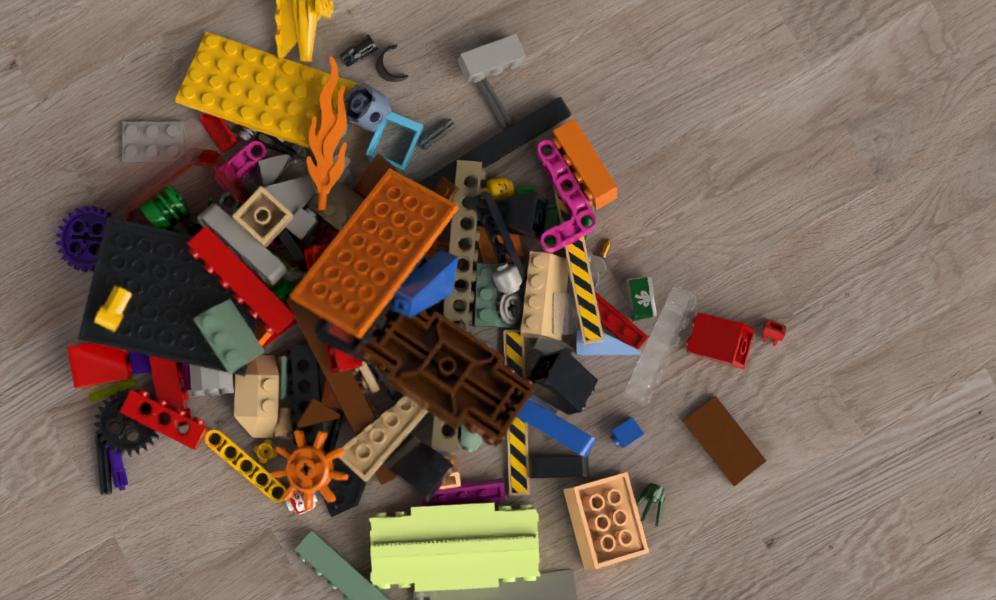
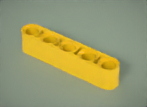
[205,430,288,502]

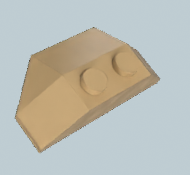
[233,355,279,438]

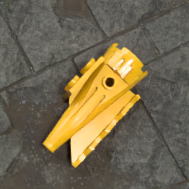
[275,0,334,62]

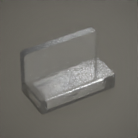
[552,292,577,335]

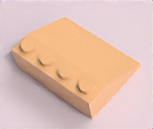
[563,472,649,570]

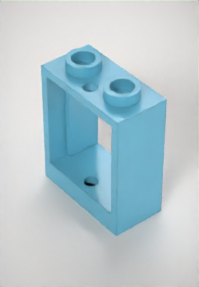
[366,112,424,173]

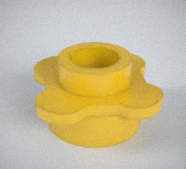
[253,439,278,464]

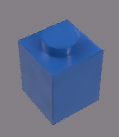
[611,417,644,448]

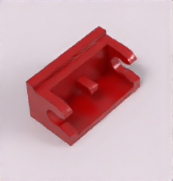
[199,113,239,154]

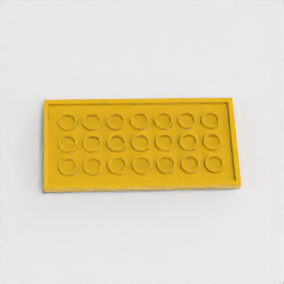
[175,32,359,149]

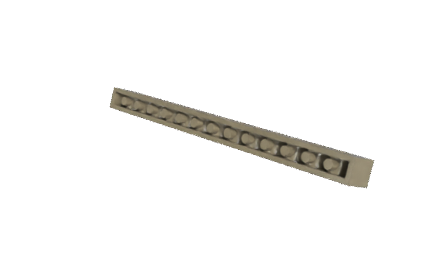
[431,160,486,452]

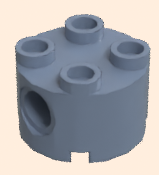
[344,83,391,132]

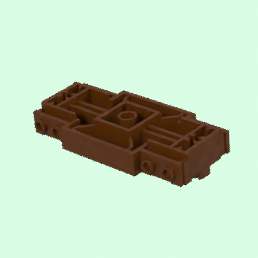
[359,309,536,447]

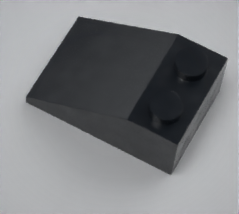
[382,433,454,502]

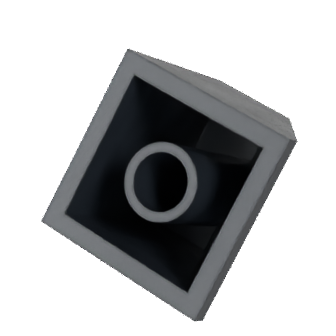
[527,348,598,415]

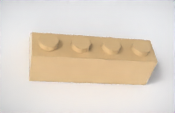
[520,251,569,341]

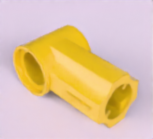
[95,286,132,332]

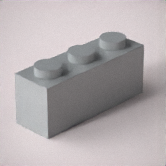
[457,34,526,82]

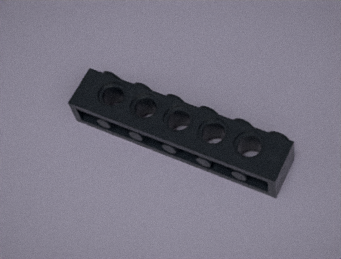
[288,344,325,469]

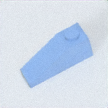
[577,330,641,356]

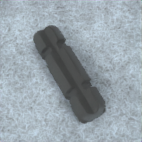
[419,119,456,150]

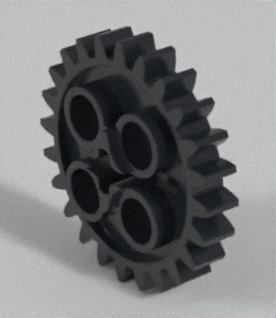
[94,389,161,457]

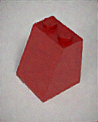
[686,312,755,370]
[67,343,132,389]

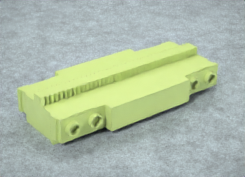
[369,502,540,592]

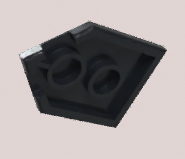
[320,458,367,517]

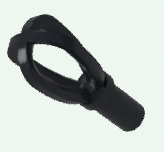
[255,131,297,159]

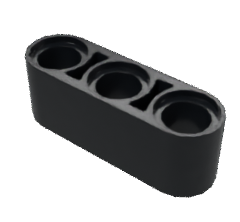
[529,456,589,479]

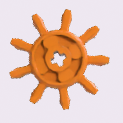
[271,430,349,509]

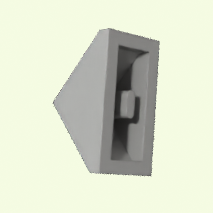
[258,154,292,188]

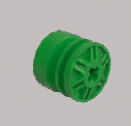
[137,182,192,231]

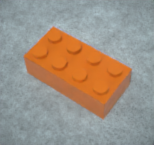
[552,118,617,210]

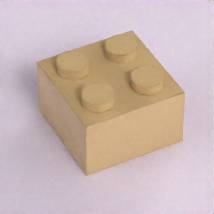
[232,186,293,248]

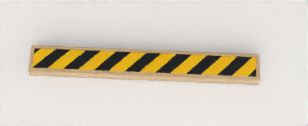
[553,183,604,345]
[503,330,530,496]

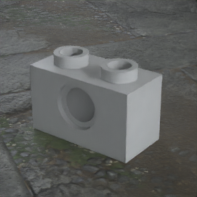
[285,207,320,244]

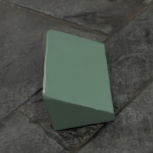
[276,356,290,398]

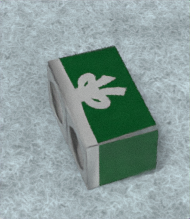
[626,277,657,322]

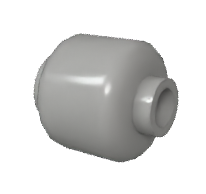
[492,262,522,295]

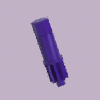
[107,446,128,491]

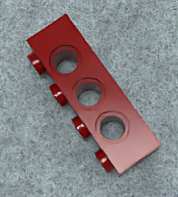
[120,388,209,450]

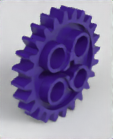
[56,206,114,273]

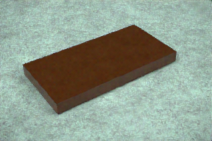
[683,396,766,486]

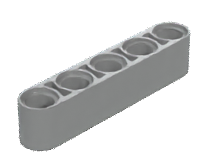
[197,203,287,286]

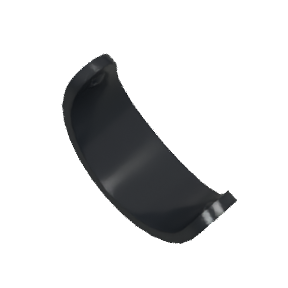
[376,45,409,82]

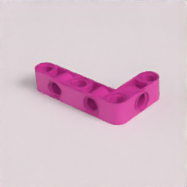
[537,140,596,253]
[216,141,286,250]

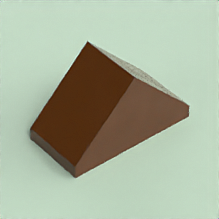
[298,398,341,428]

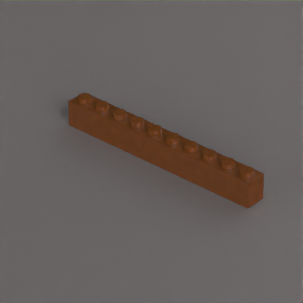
[286,297,397,485]

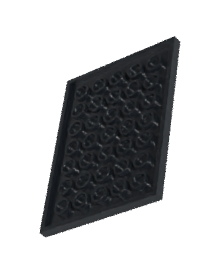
[78,217,266,377]

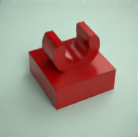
[762,319,786,346]

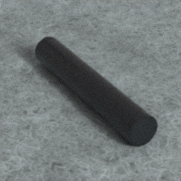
[326,409,344,453]

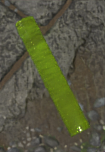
[89,378,138,402]

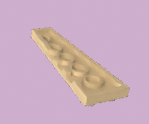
[338,396,428,482]

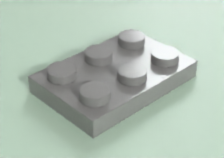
[122,122,185,163]

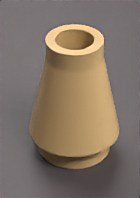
[273,408,294,439]

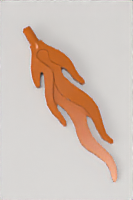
[306,56,347,211]

